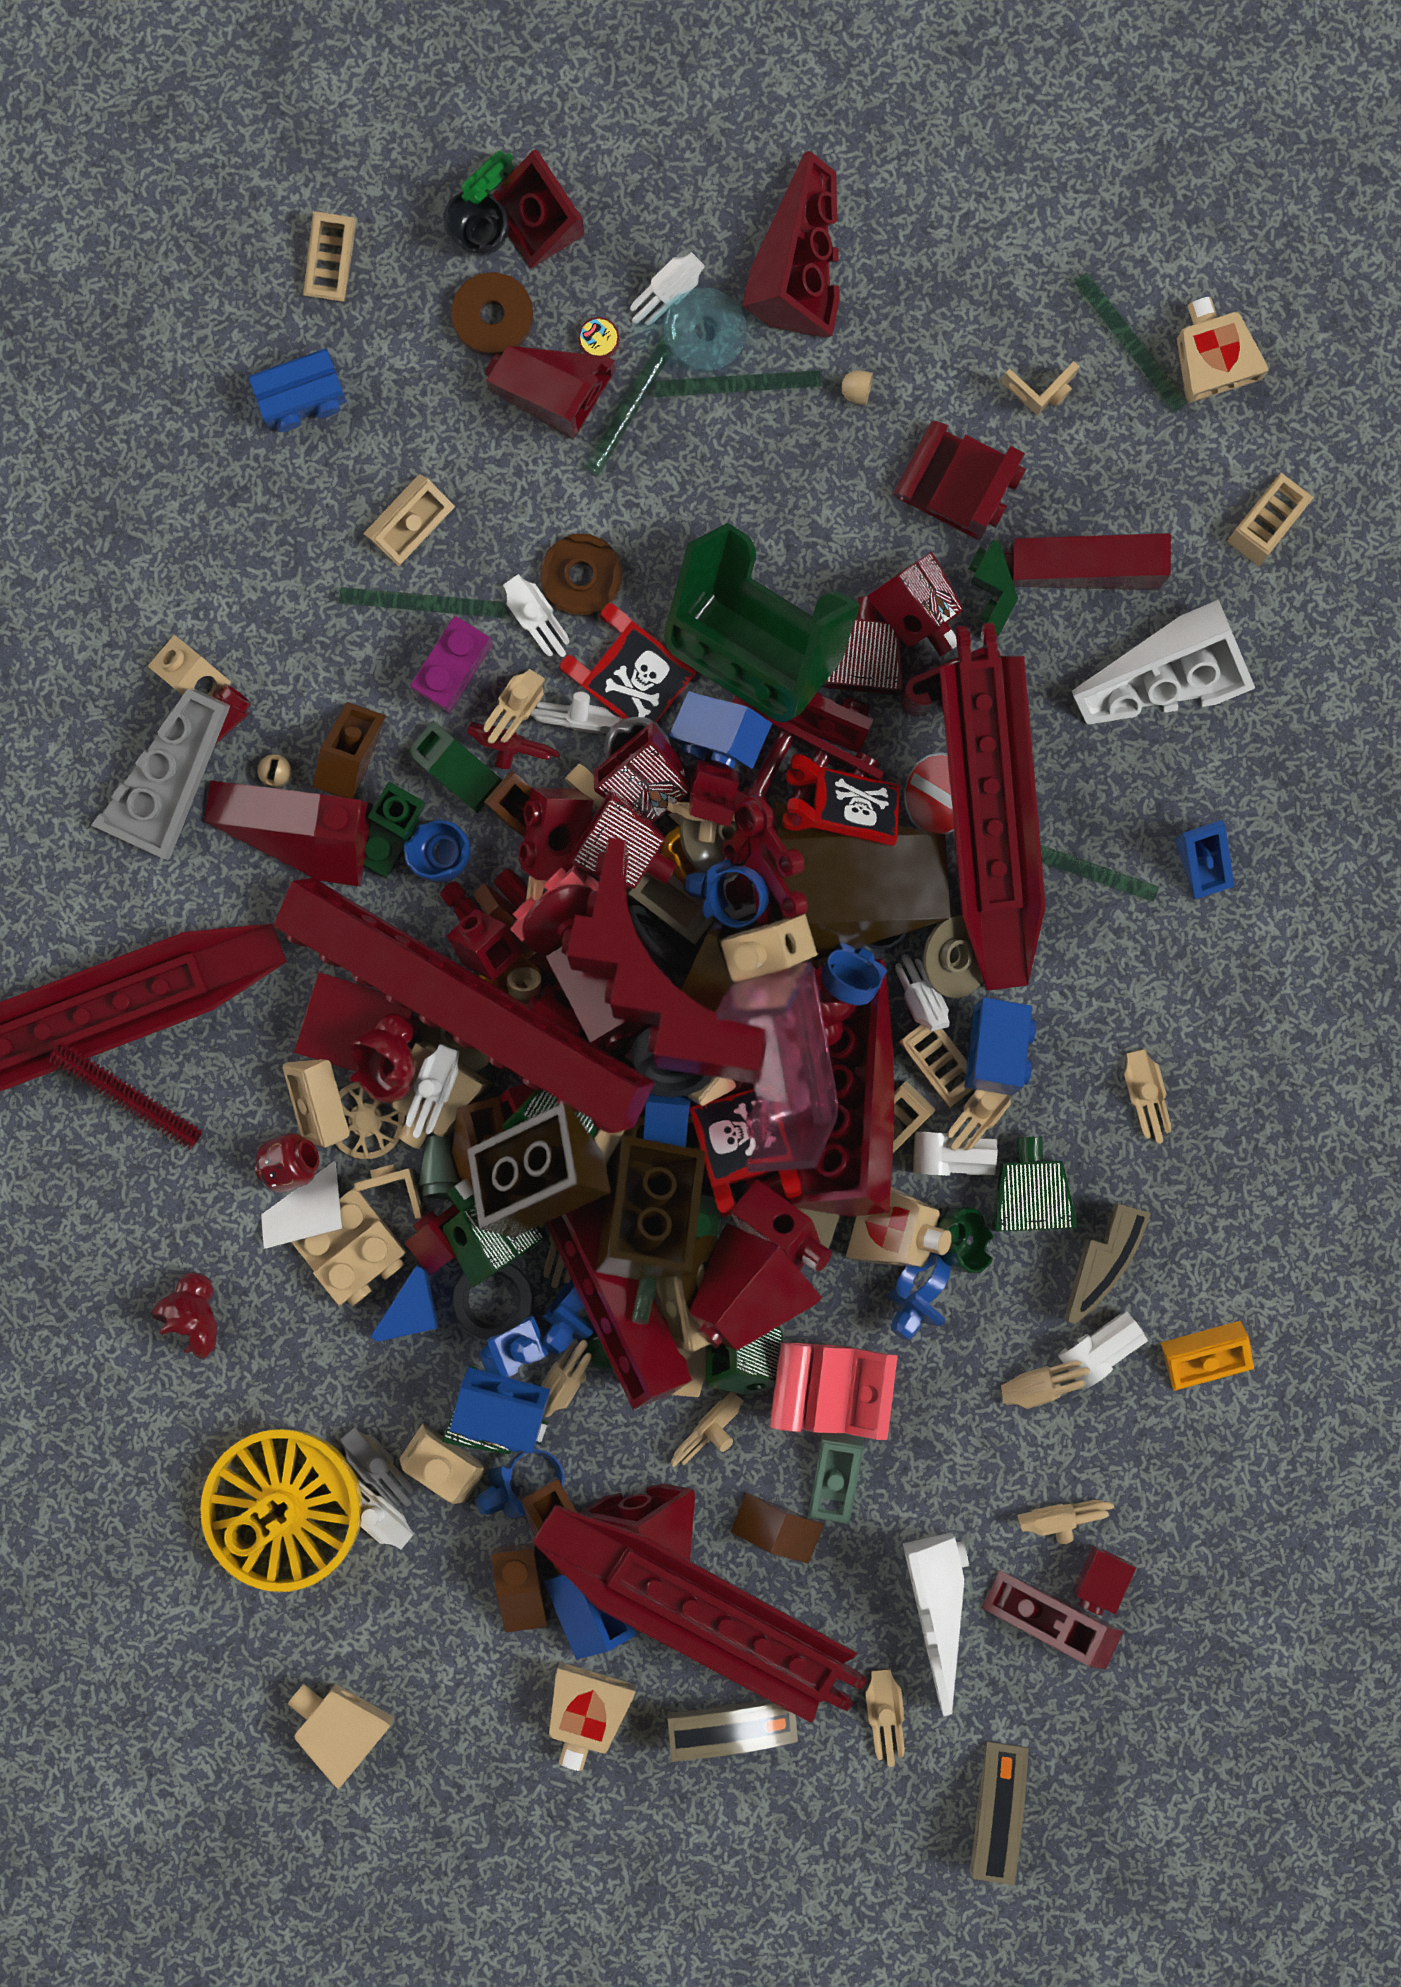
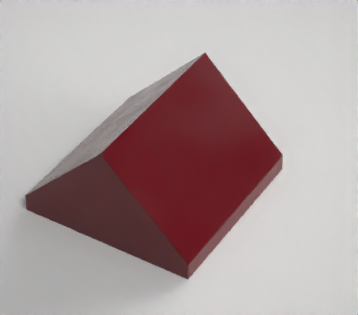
[492,150,585,269]

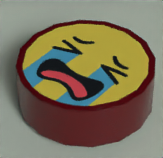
[578,317,620,357]

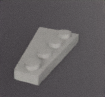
[91,688,230,859]

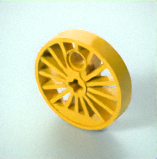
[200,1429,363,1592]

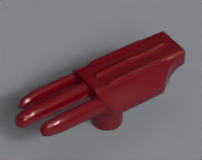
[467,722,560,769]

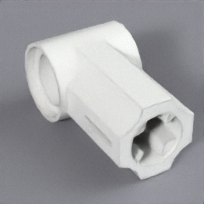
[913,1131,998,1176]
[1058,1311,1148,1390]

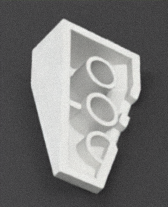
[1072,600,1255,725]
[903,1532,969,1716]

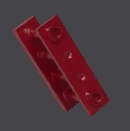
[690,695,884,832]

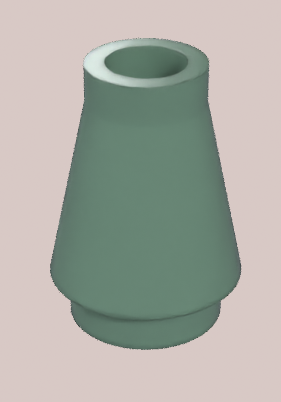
[418,1136,460,1199]

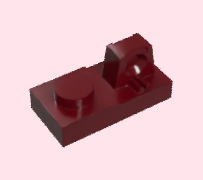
[788,692,874,752]

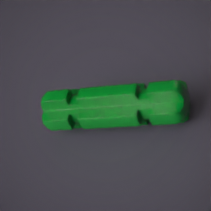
[461,150,514,204]

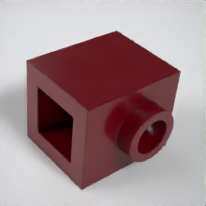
[446,909,522,981]
[404,1205,460,1276]

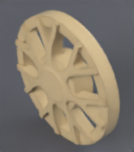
[335,1082,405,1159]

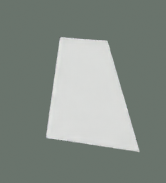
[261,1161,342,1249]

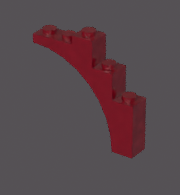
[562,837,768,1084]

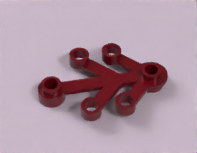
[722,795,808,930]

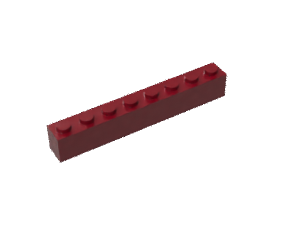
[498,1083,693,1410]

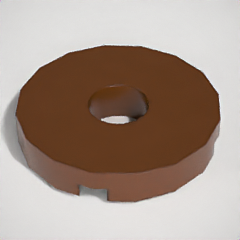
[451,272,534,355]
[540,534,622,616]

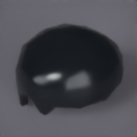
[443,191,510,256]

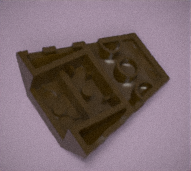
[774,802,950,970]

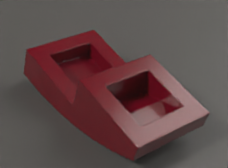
[689,760,739,827]

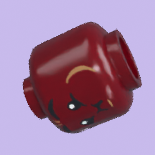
[255,1133,319,1192]

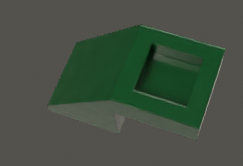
[968,540,1018,640]
[407,721,503,813]
[364,782,426,878]

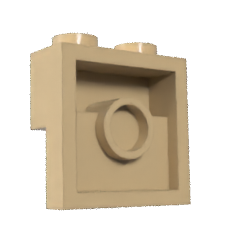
[291,1187,408,1307]

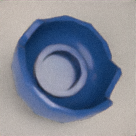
[403,819,471,883]

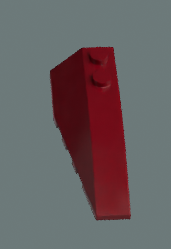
[790,959,894,1217]

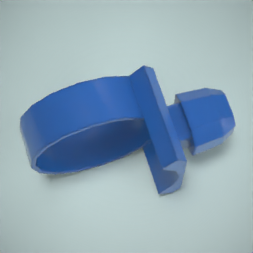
[684,858,769,928]
[820,943,887,1005]
[888,1252,951,1340]
[543,1279,595,1355]
[479,1316,548,1377]
[475,1449,565,1519]

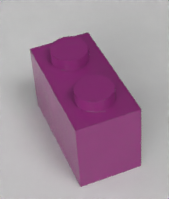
[410,615,493,714]

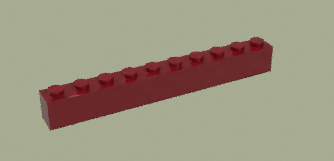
[273,878,655,1134]

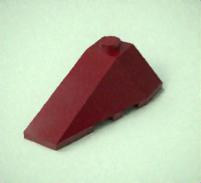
[742,151,840,338]
[204,780,373,887]

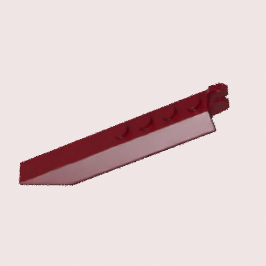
[939,623,1046,991]
[0,923,287,1092]
[532,1505,868,1723]

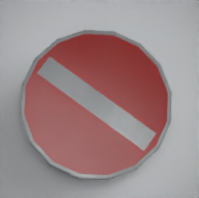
[904,753,954,835]

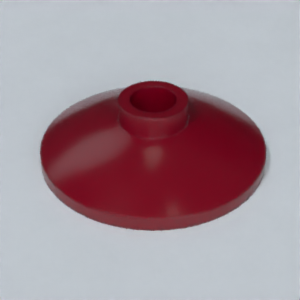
[522,884,593,955]

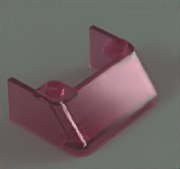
[717,962,838,1172]

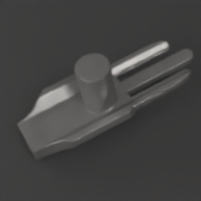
[339,1427,413,1508]

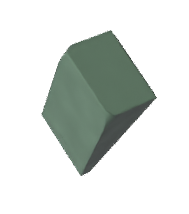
[808,1433,864,1524]

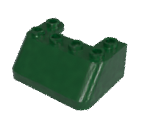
[664,523,860,723]

